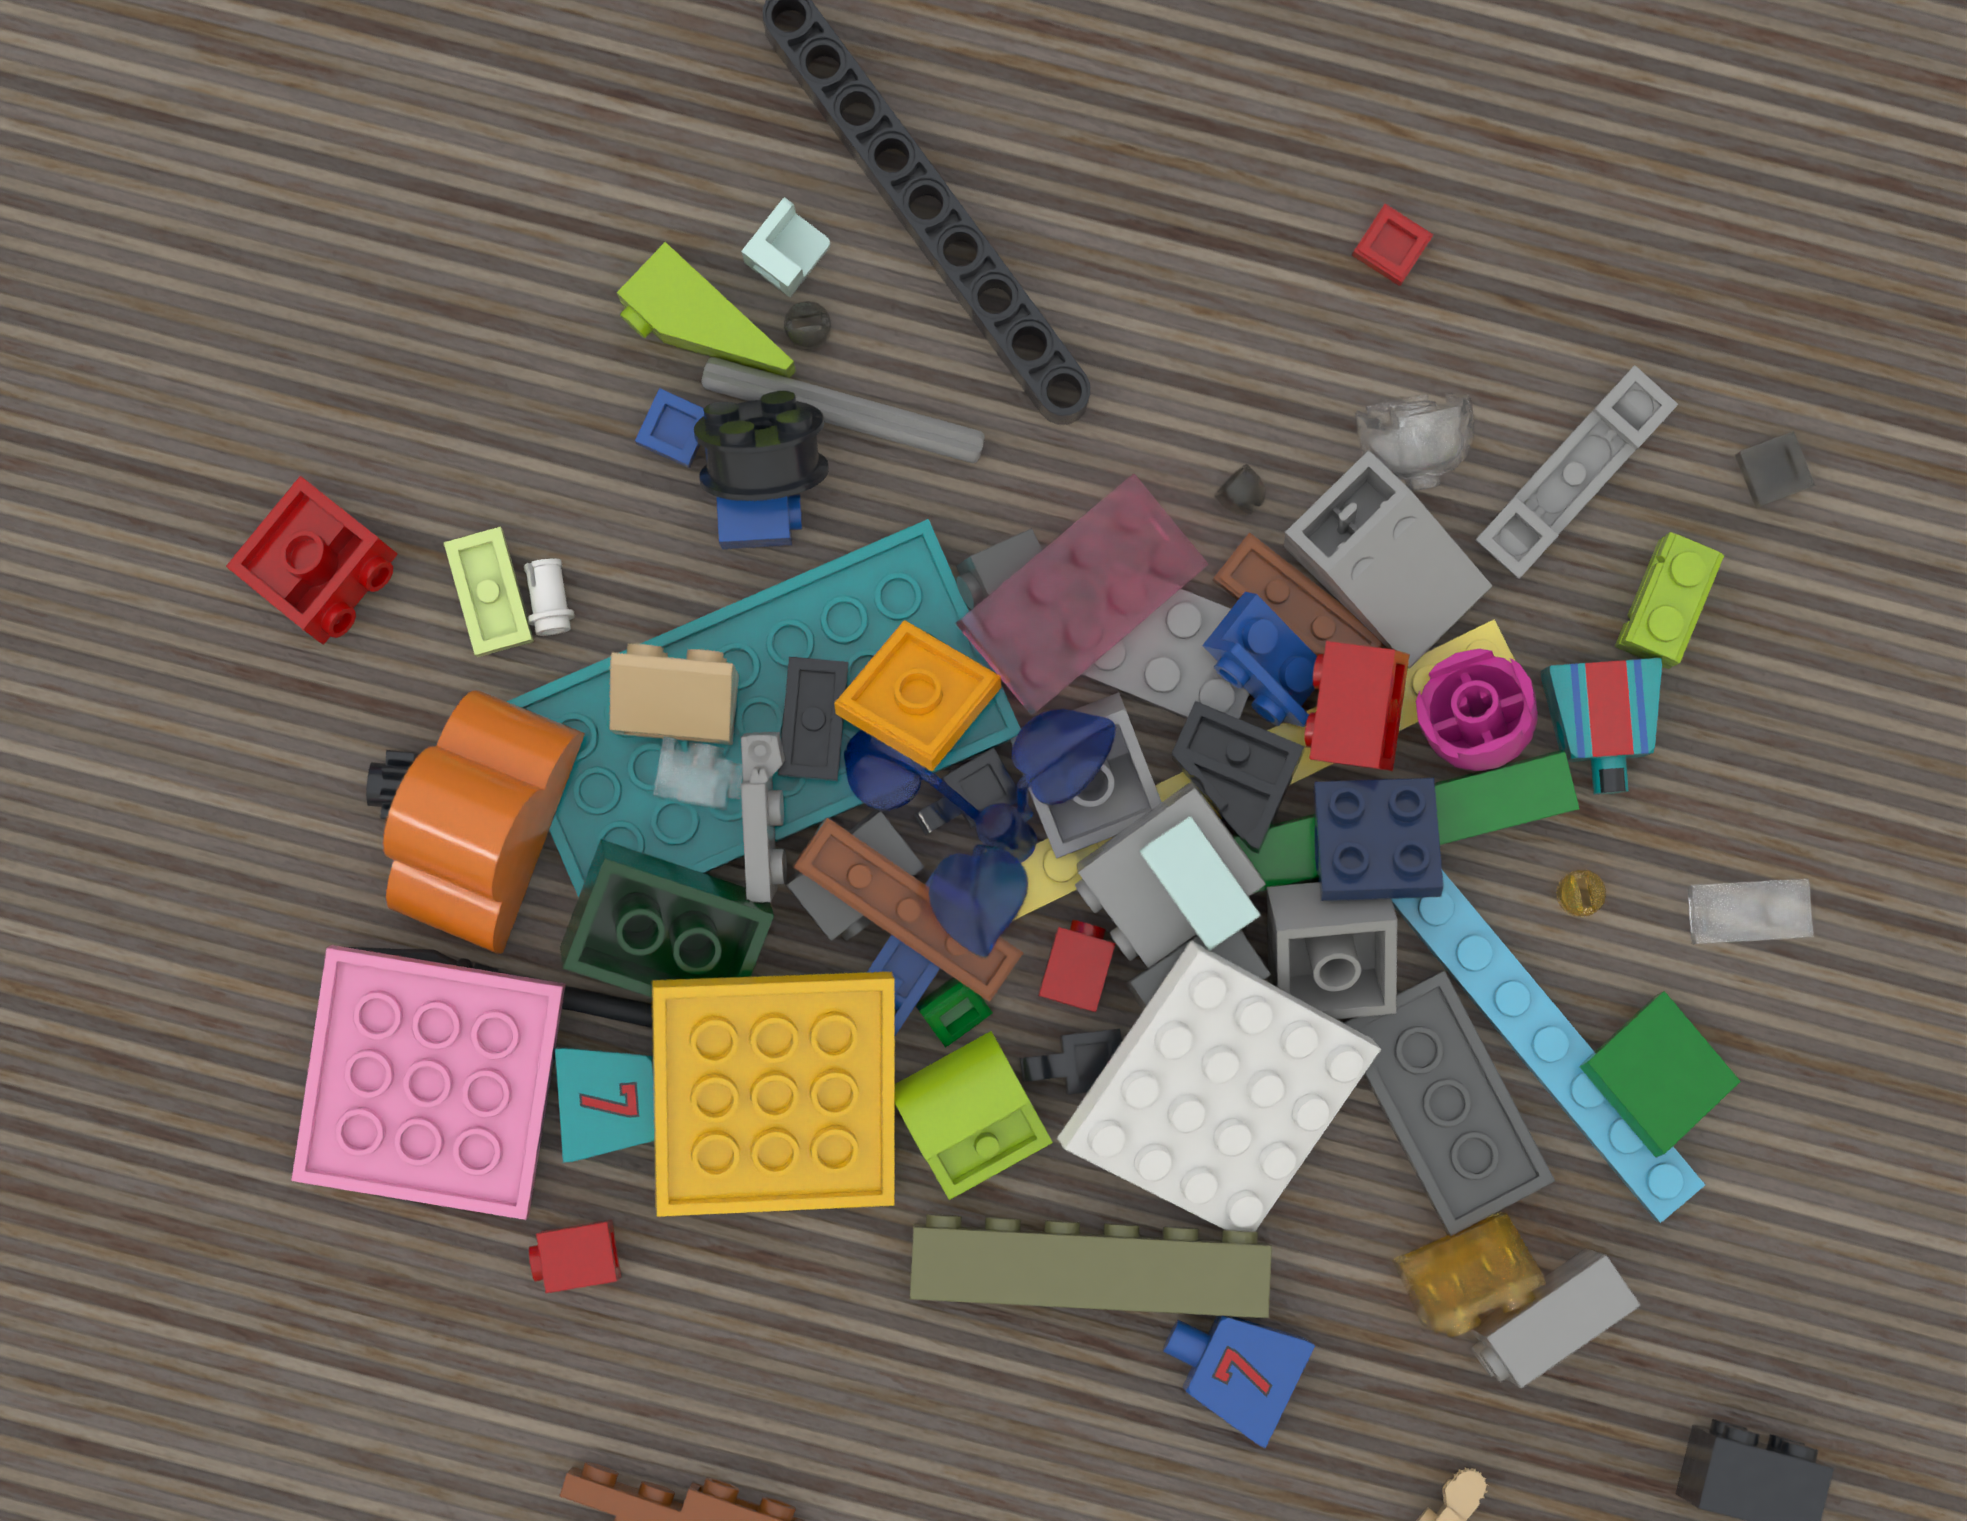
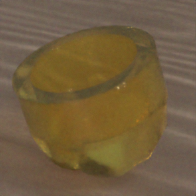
[1556,870,1606,917]

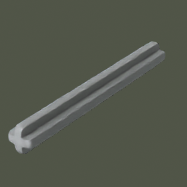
[702,357,985,463]

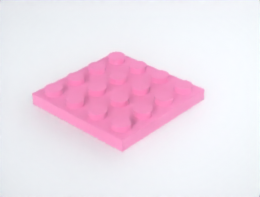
[291,945,565,1220]

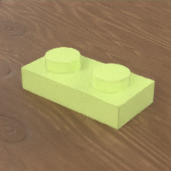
[443,527,534,657]

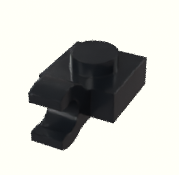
[914,748,1023,835]
[1020,1028,1122,1094]

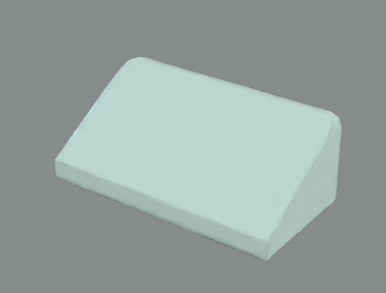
[1139,816,1260,950]

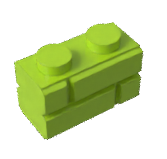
[1615,532,1724,669]

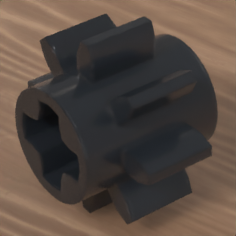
[366,750,419,821]

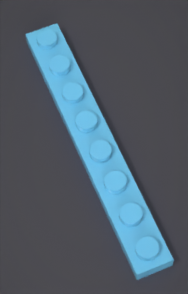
[1392,870,1705,1223]

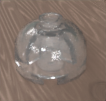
[1354,393,1475,490]

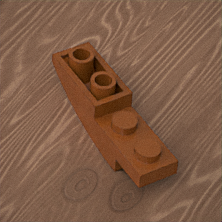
[559,1462,805,1521]

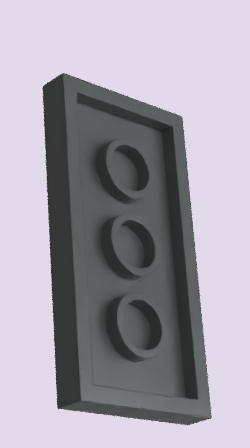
[1343,970,1555,1236]

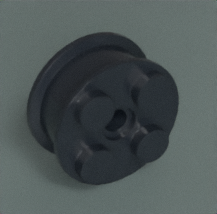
[693,391,829,501]

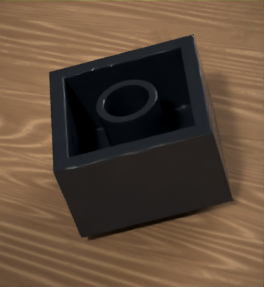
[1676,1419,1834,1521]

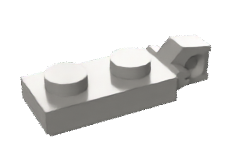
[741,732,787,902]

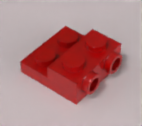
[226,476,398,645]

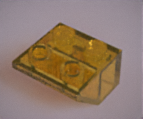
[1392,1211,1546,1338]

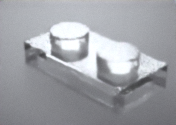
[1688,878,1813,945]

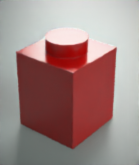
[1038,920,1116,1012]
[529,1219,622,1293]

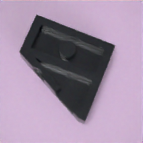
[1172,701,1305,854]

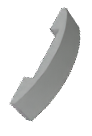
[1475,365,1678,579]

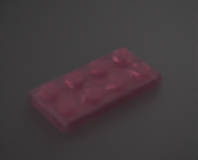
[955,474,1209,715]

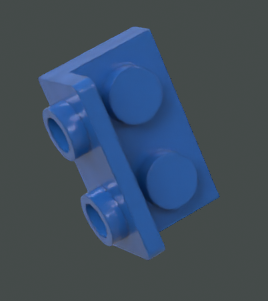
[1202,592,1317,727]

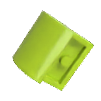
[895,1031,1053,1200]

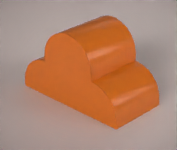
[383,690,585,954]

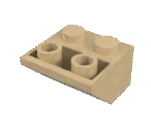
[610,644,739,745]

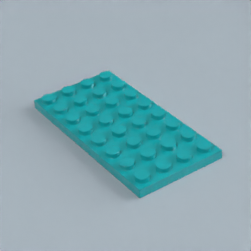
[506,519,1023,898]

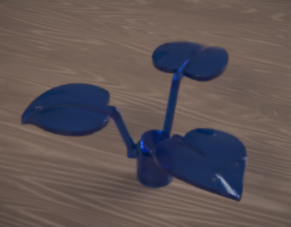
[844,709,1117,958]

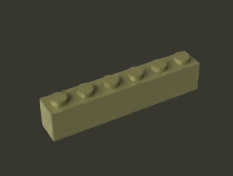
[910,1214,1272,1318]

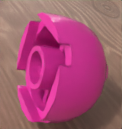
[1416,649,1538,771]

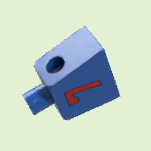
[1163,1316,1315,1448]

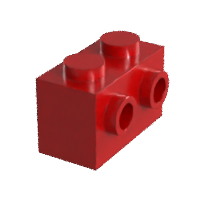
[1305,641,1410,771]

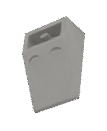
[1284,450,1492,669]

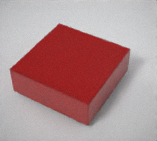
[1352,204,1433,286]

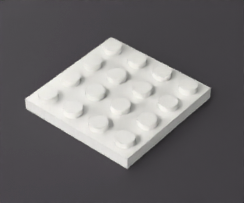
[1057,941,1381,1231]

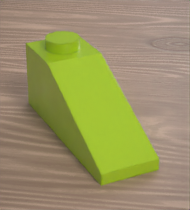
[617,242,796,378]

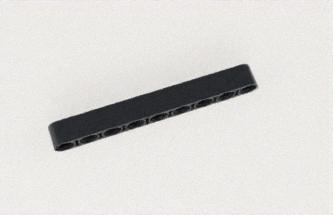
[762,0,1090,425]

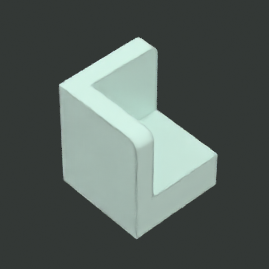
[741,197,830,297]

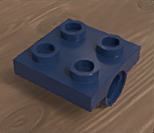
[1313,778,1444,901]

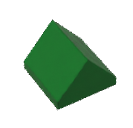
[916,977,993,1048]

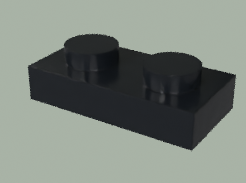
[778,657,849,782]

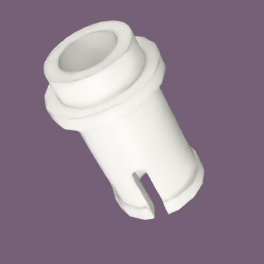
[524,558,575,636]

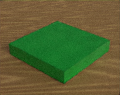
[1579,991,1741,1158]

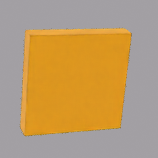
[834,620,1002,771]

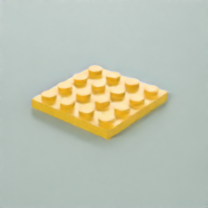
[652,972,895,1217]

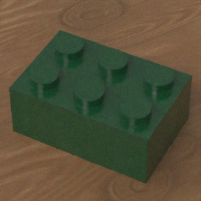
[560,839,774,997]

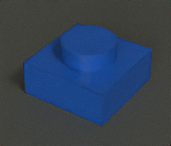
[635,388,704,468]

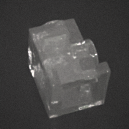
[653,736,743,811]

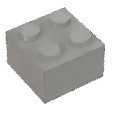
[1267,882,1397,1019]

